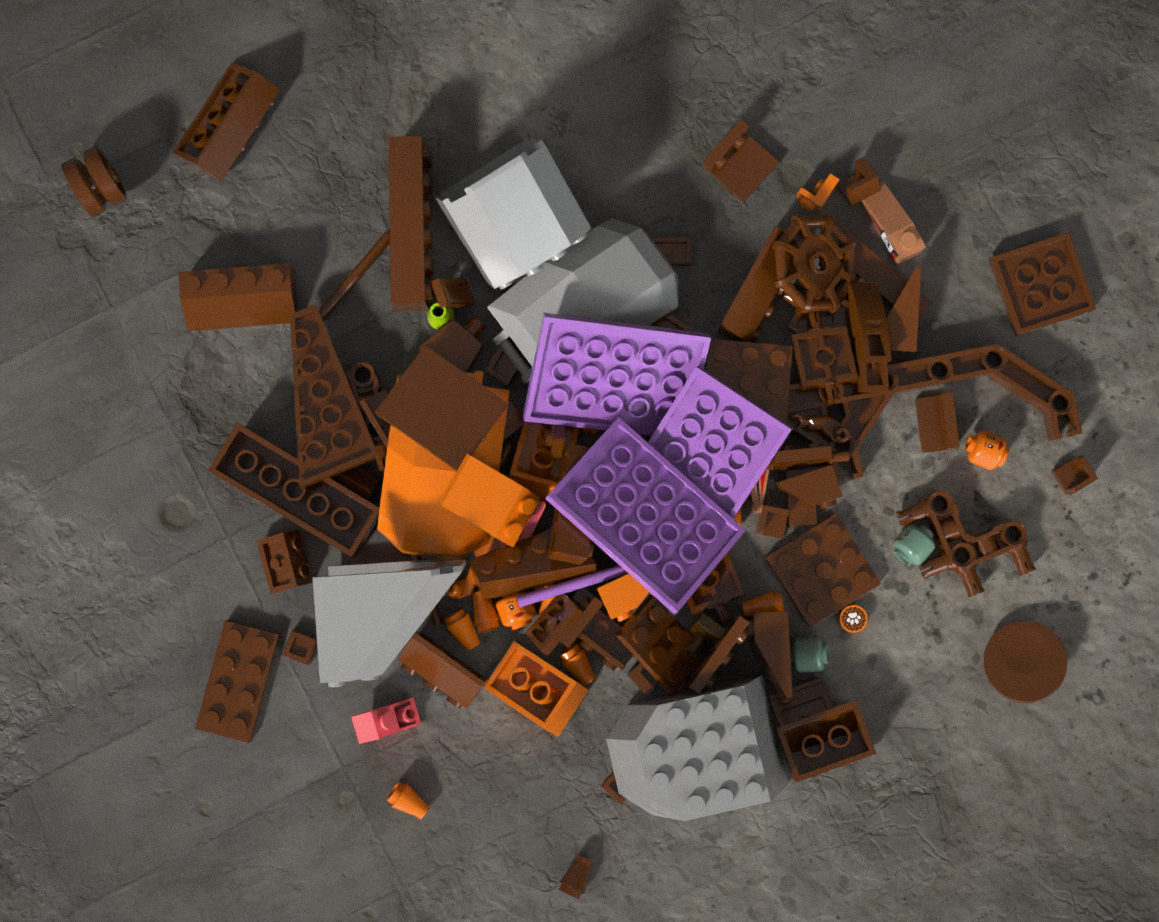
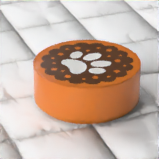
[838,605,868,633]

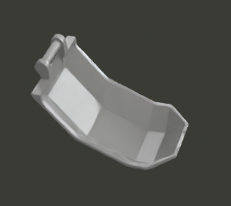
[487,218,678,385]

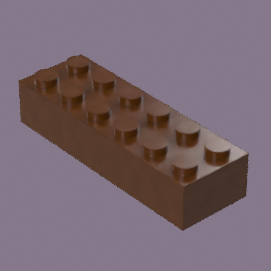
[388,136,435,312]
[208,423,380,558]

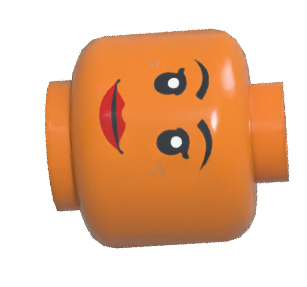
[965,430,1009,470]
[496,591,536,631]

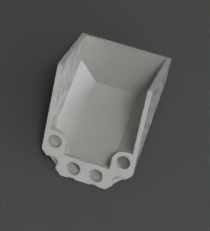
[313,559,466,687]

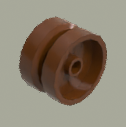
[61,145,128,218]

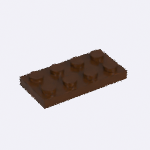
[195,620,280,743]

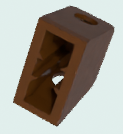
[419,316,486,372]

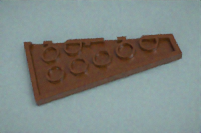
[290,304,379,489]

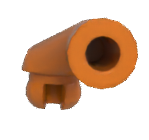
[446,566,477,599]

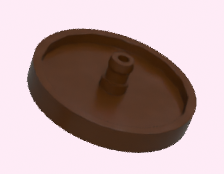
[984,621,1068,704]

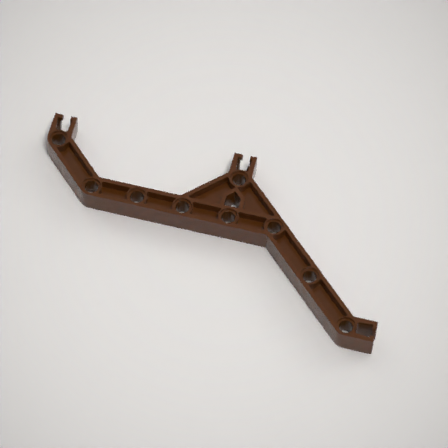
[650,313,1083,482]

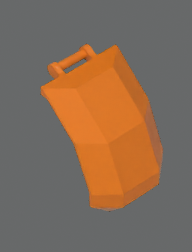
[377,371,509,560]

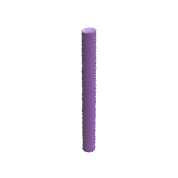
[517,565,628,607]

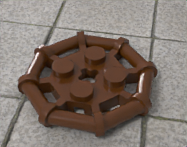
[772,214,859,313]

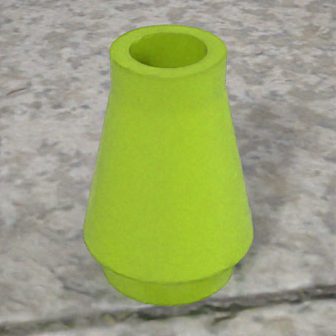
[427,303,455,330]

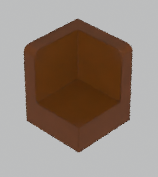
[838,157,880,206]
[1051,455,1098,495]
[755,505,791,539]
[627,662,658,696]

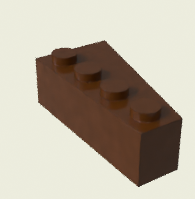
[470,528,596,599]

